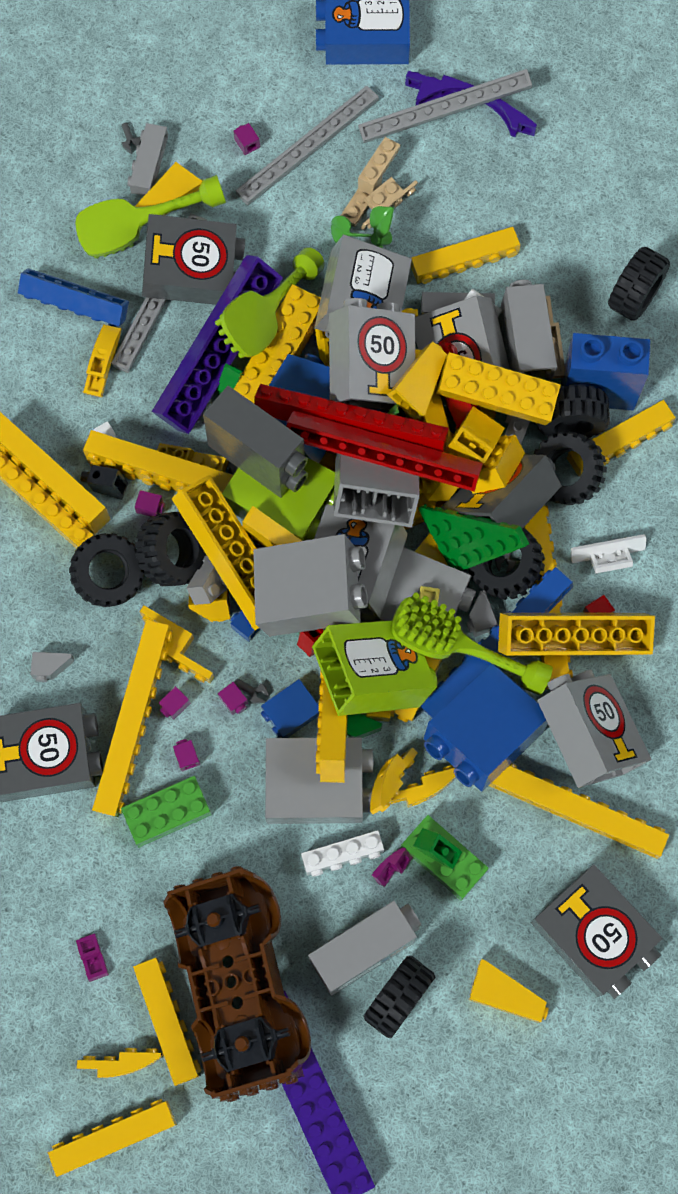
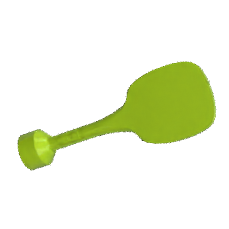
[75,175,226,259]
[215,247,325,358]
[392,592,553,695]

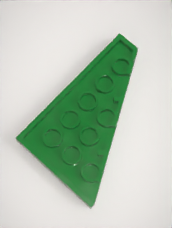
[418,504,529,571]

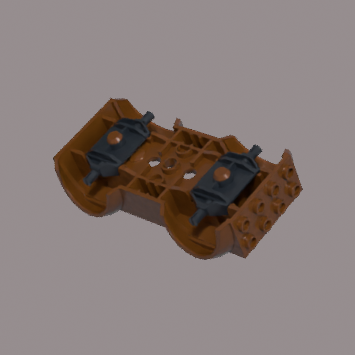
[163,866,311,1102]

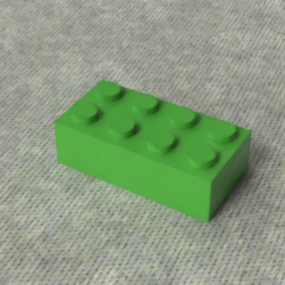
[121,775,212,848]
[401,815,489,901]

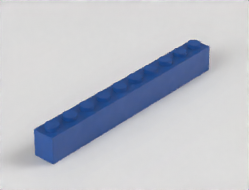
[420,567,573,719]

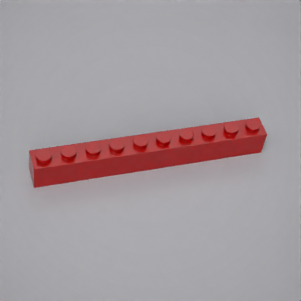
[254,384,449,452]
[286,410,483,492]

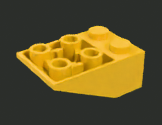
[445,406,505,466]

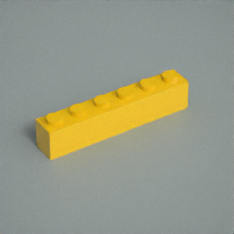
[410,227,520,284]
[567,400,676,477]
[133,958,201,1086]
[47,1099,177,1177]

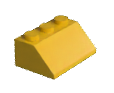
[471,435,525,494]

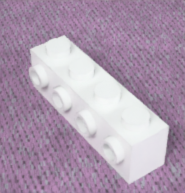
[301,830,384,877]

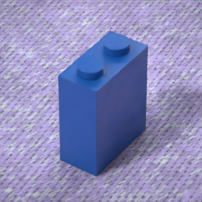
[260,679,319,738]

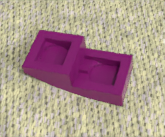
[371,847,413,887]
[76,933,109,982]

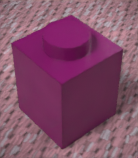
[234,123,260,155]
[134,490,165,517]
[218,682,248,715]
[159,686,191,720]
[173,739,200,772]

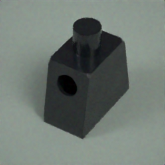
[80,465,128,500]

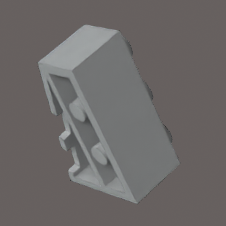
[187,556,228,605]

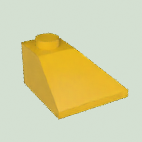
[188,589,231,622]

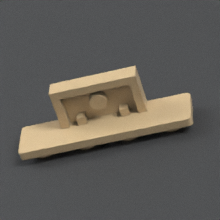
[361,177,418,230]

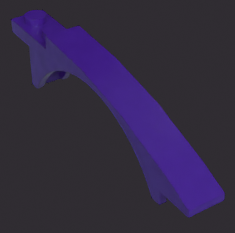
[405,71,537,137]

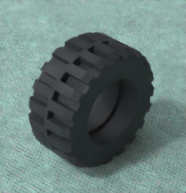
[608,247,670,321]
[538,385,610,438]
[533,431,607,505]
[135,512,207,587]
[468,528,545,600]
[69,533,145,607]
[363,956,436,1038]

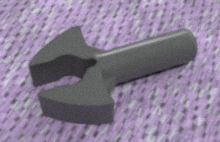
[122,122,141,154]
[234,678,269,704]

